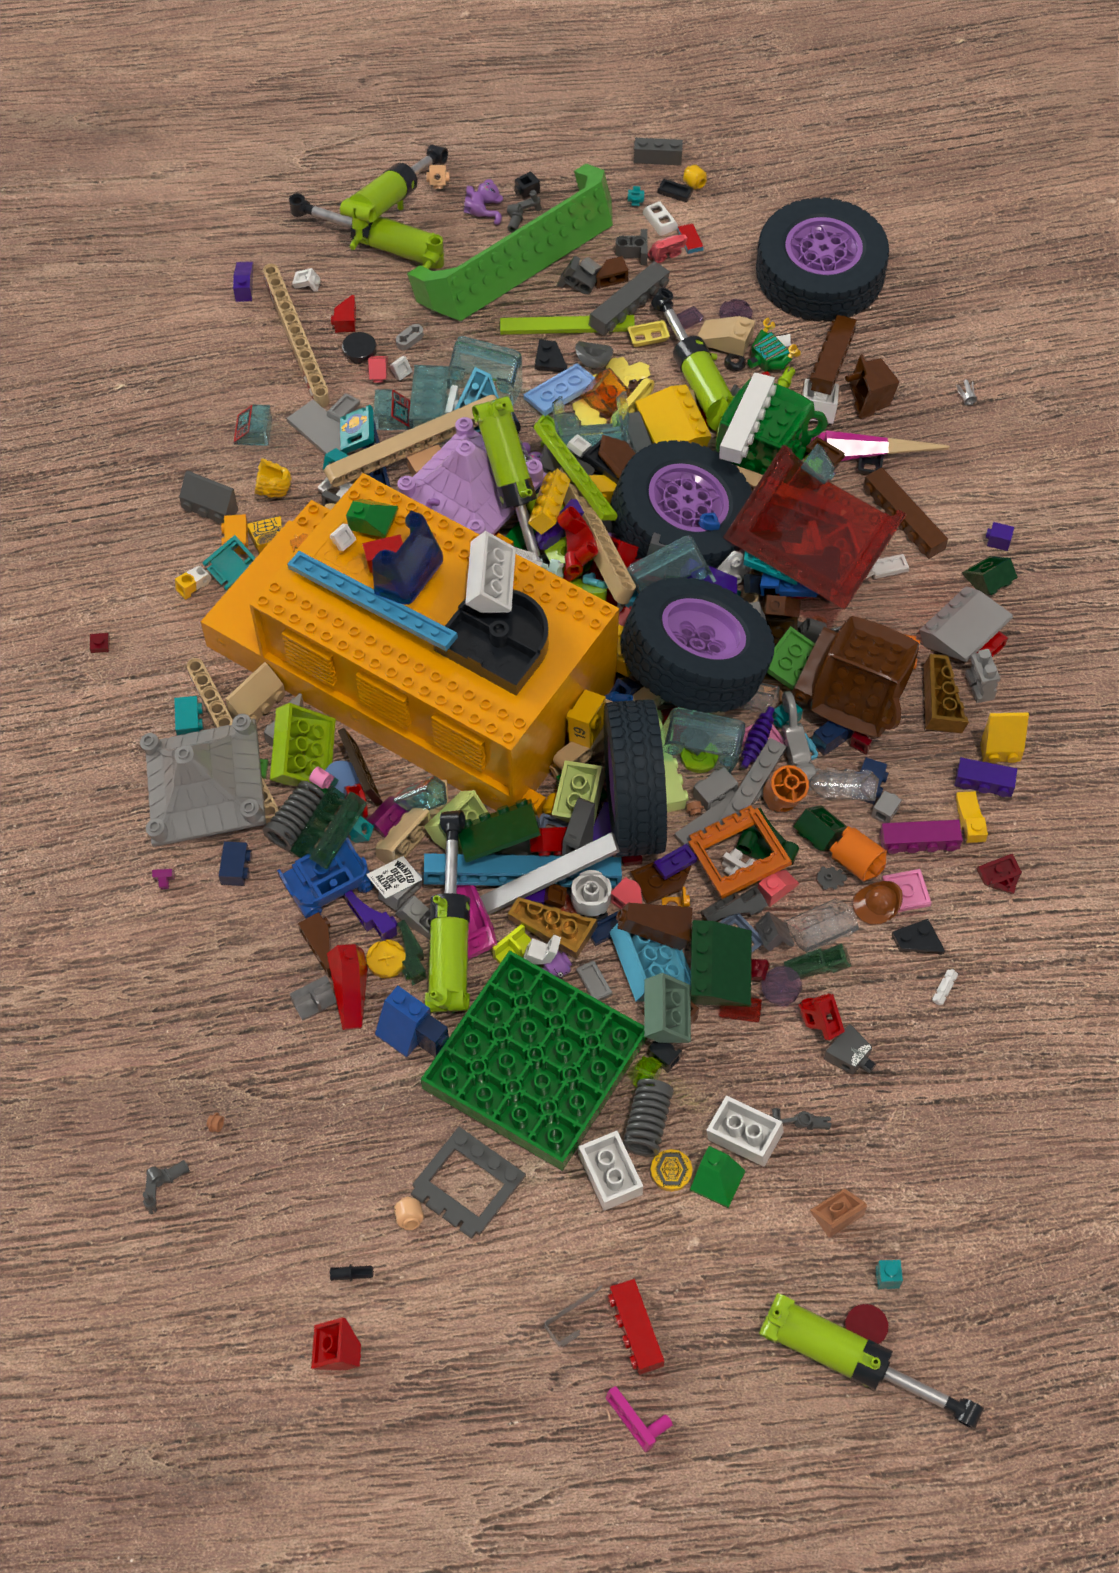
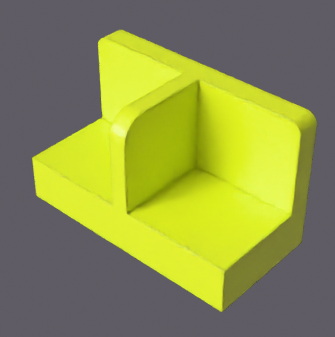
[492,924,531,964]

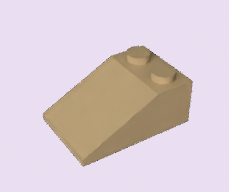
[697,316,755,357]

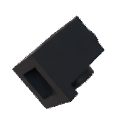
[514,171,540,198]
[649,1041,682,1073]

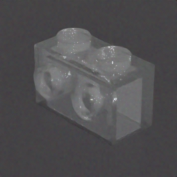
[739,683,780,713]

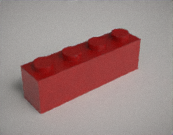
[607,1278,665,1375]

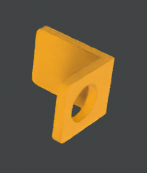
[662,886,690,907]

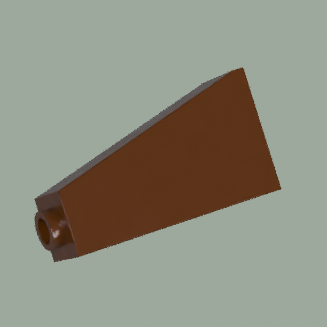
[763,595,801,618]
[792,627,837,705]
[617,902,693,950]

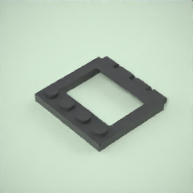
[411,1127,526,1239]

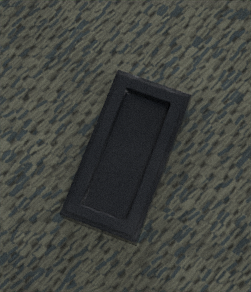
[657,179,693,203]

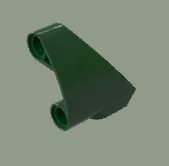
[736,808,800,866]

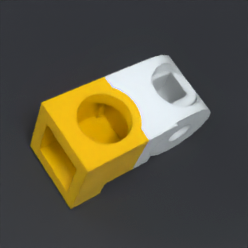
[175,566,211,600]

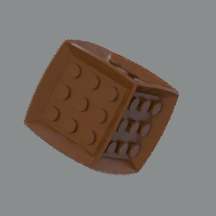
[810,616,920,738]

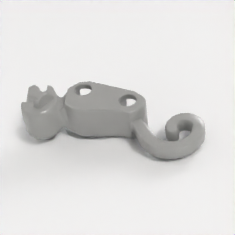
[782,691,820,791]

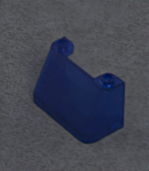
[372,511,443,605]

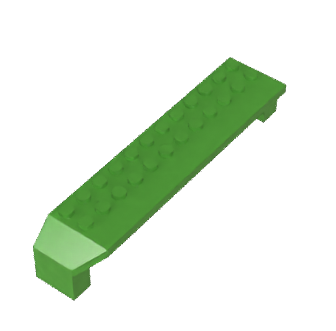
[407,163,613,321]

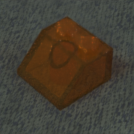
[580,368,632,416]

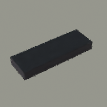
[744,574,777,596]

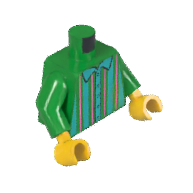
[747,318,801,372]

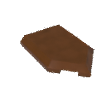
[598,435,636,479]
[630,862,691,904]

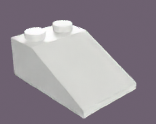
[803,379,839,424]

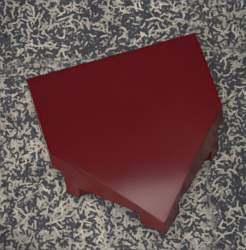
[976,853,1022,894]

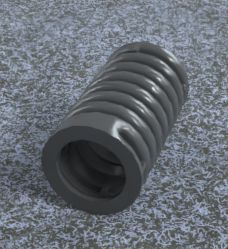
[263,781,328,851]
[623,1078,674,1157]

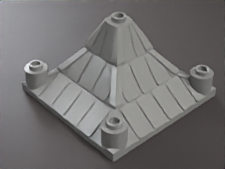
[140,714,266,847]

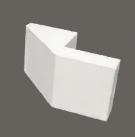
[523,935,561,964]

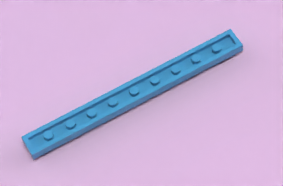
[287,551,458,651]

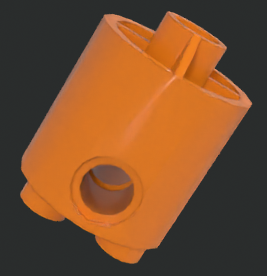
[763,765,809,812]
[830,826,887,882]

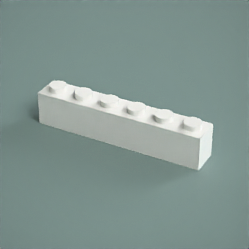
[719,372,777,464]

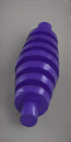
[741,706,775,769]

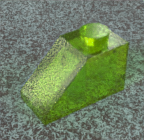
[633,1056,662,1086]

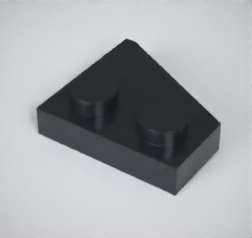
[891,919,945,955]

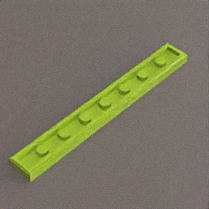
[500,315,635,335]
[533,423,618,520]

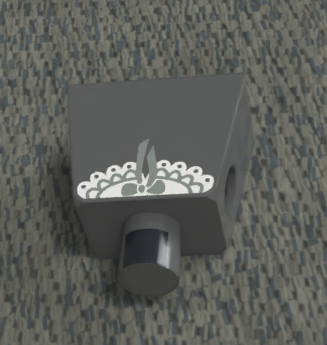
[824,1024,876,1074]

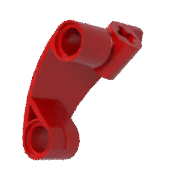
[557,506,598,582]

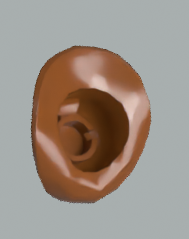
[853,881,903,924]

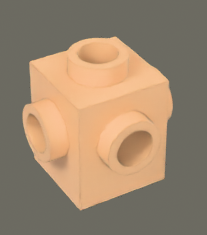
[426,165,450,189]

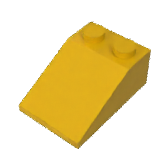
[980,712,1029,763]

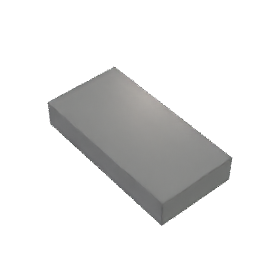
[327,393,360,423]
[576,960,612,1001]

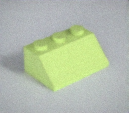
[552,760,606,823]
[424,790,488,854]

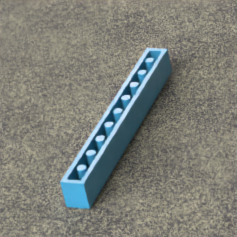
[424,853,622,888]

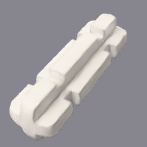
[932,969,958,1005]

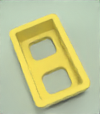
[628,320,670,347]

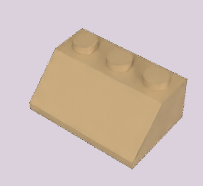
[225,662,285,722]
[375,808,431,864]

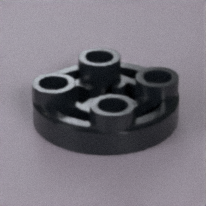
[342,332,377,364]

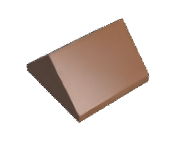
[810,1188,867,1238]

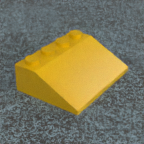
[634,384,712,447]

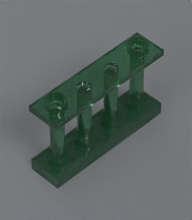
[290,785,367,870]

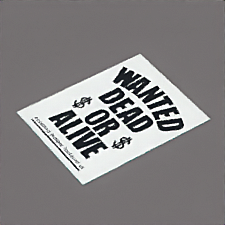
[366,856,422,899]

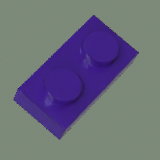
[654,843,697,880]

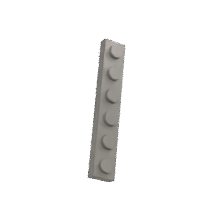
[718,738,787,837]

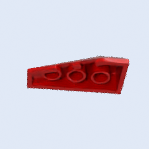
[327,944,368,1030]

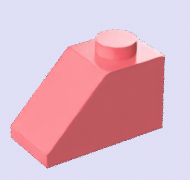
[368,356,388,383]
[758,870,799,907]
[610,876,642,909]

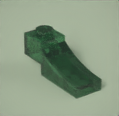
[397,920,427,986]
[784,943,852,982]

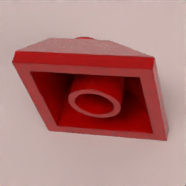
[311,1317,361,1370]

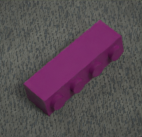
[879,820,963,854]

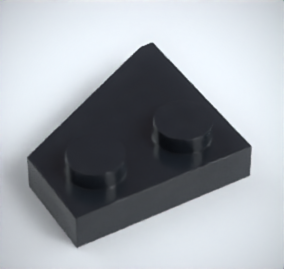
[535,339,567,372]

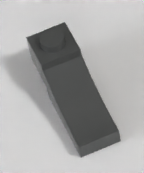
[702,886,768,921]

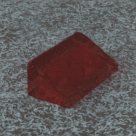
[719,998,762,1023]

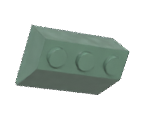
[644,973,691,1043]

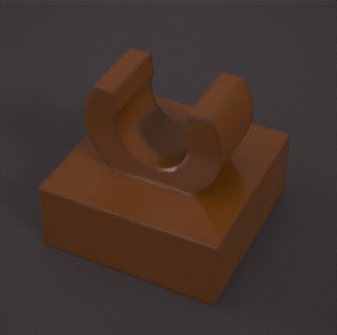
[544,884,567,908]

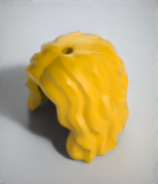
[254,458,292,498]

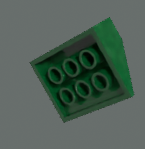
[459,798,541,863]
[690,920,752,1007]

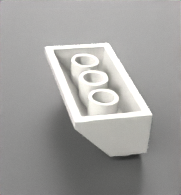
[465,531,516,613]

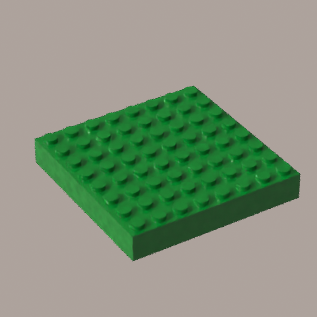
[421,950,648,1171]

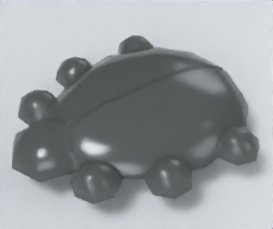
[817,866,847,890]

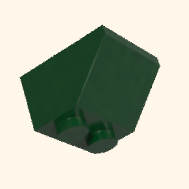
[962,556,1018,595]
[793,805,848,851]

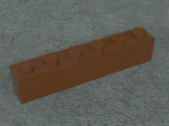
[809,315,857,395]
[863,467,948,559]

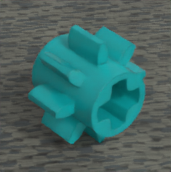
[627,186,645,206]

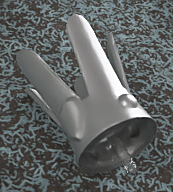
[956,379,977,405]

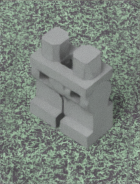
[965,649,1001,703]

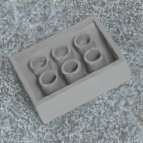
[919,586,1013,662]

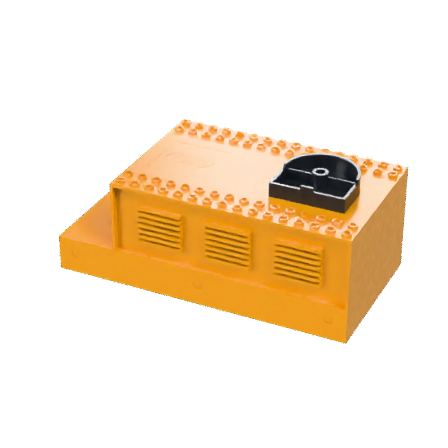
[200,473,619,811]

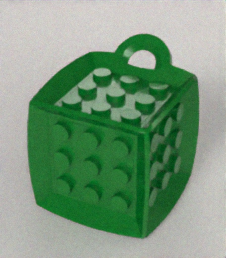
[715,377,828,483]

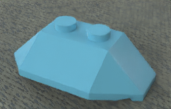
[454,367,499,432]

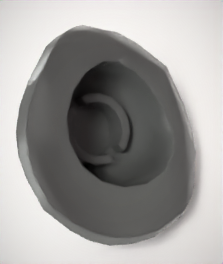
[575,341,613,369]

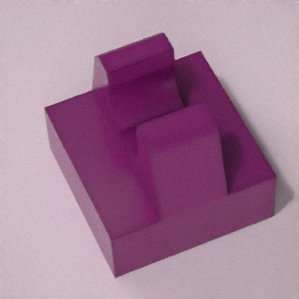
[152,869,175,889]

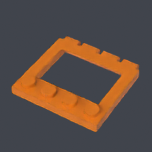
[688,805,792,899]

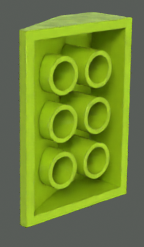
[270,703,336,786]

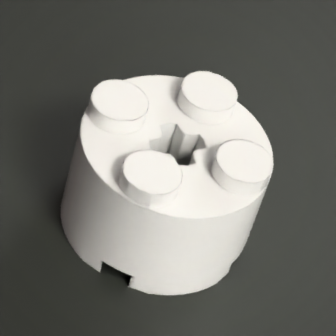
[571,870,611,916]

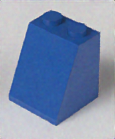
[375,985,431,1058]

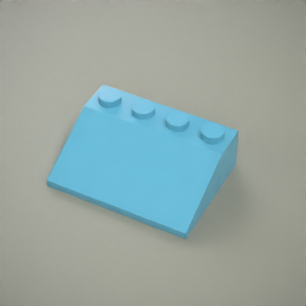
[610,923,690,1002]

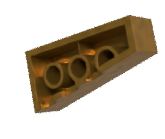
[924,654,969,733]
[508,897,598,959]

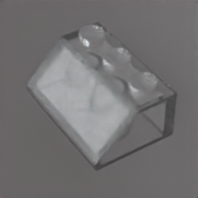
[809,768,879,801]
[784,898,859,953]

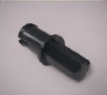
[330,1264,374,1282]

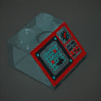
[374,389,411,430]
[234,405,272,446]
[393,776,447,812]

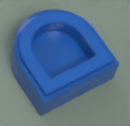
[699,513,720,530]

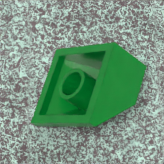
[346,499,399,538]
[690,1146,746,1209]

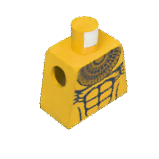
[247,516,283,554]

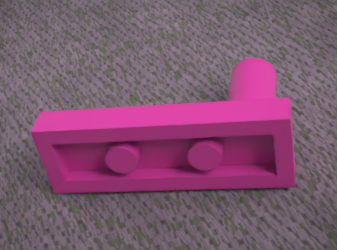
[605,1386,673,1453]

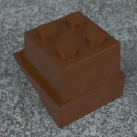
[845,354,900,420]

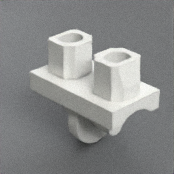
[722,848,755,876]

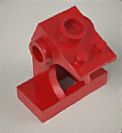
[798,993,845,1040]

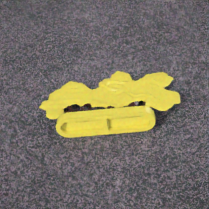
[572,357,654,428]

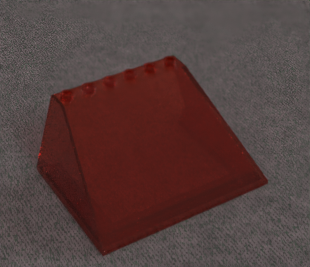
[723,444,907,610]

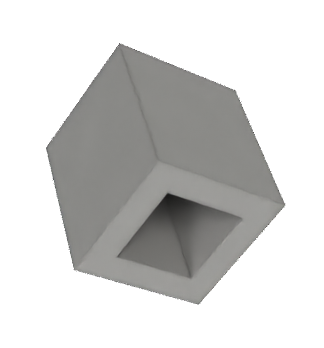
[871,791,902,823]

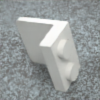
[717,545,753,585]

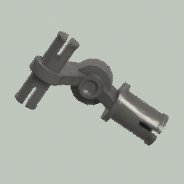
[507,190,542,233]
[772,1108,832,1139]
[143,1160,190,1214]

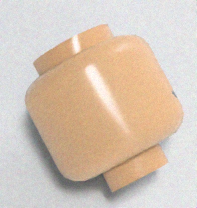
[394,1197,424,1230]

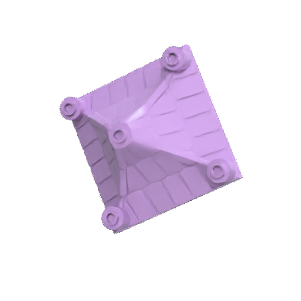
[397,417,547,535]

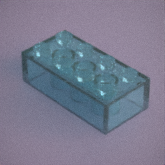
[409,365,450,429]

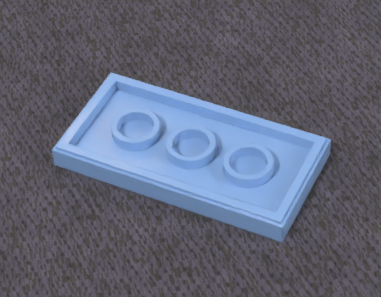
[523,363,599,416]

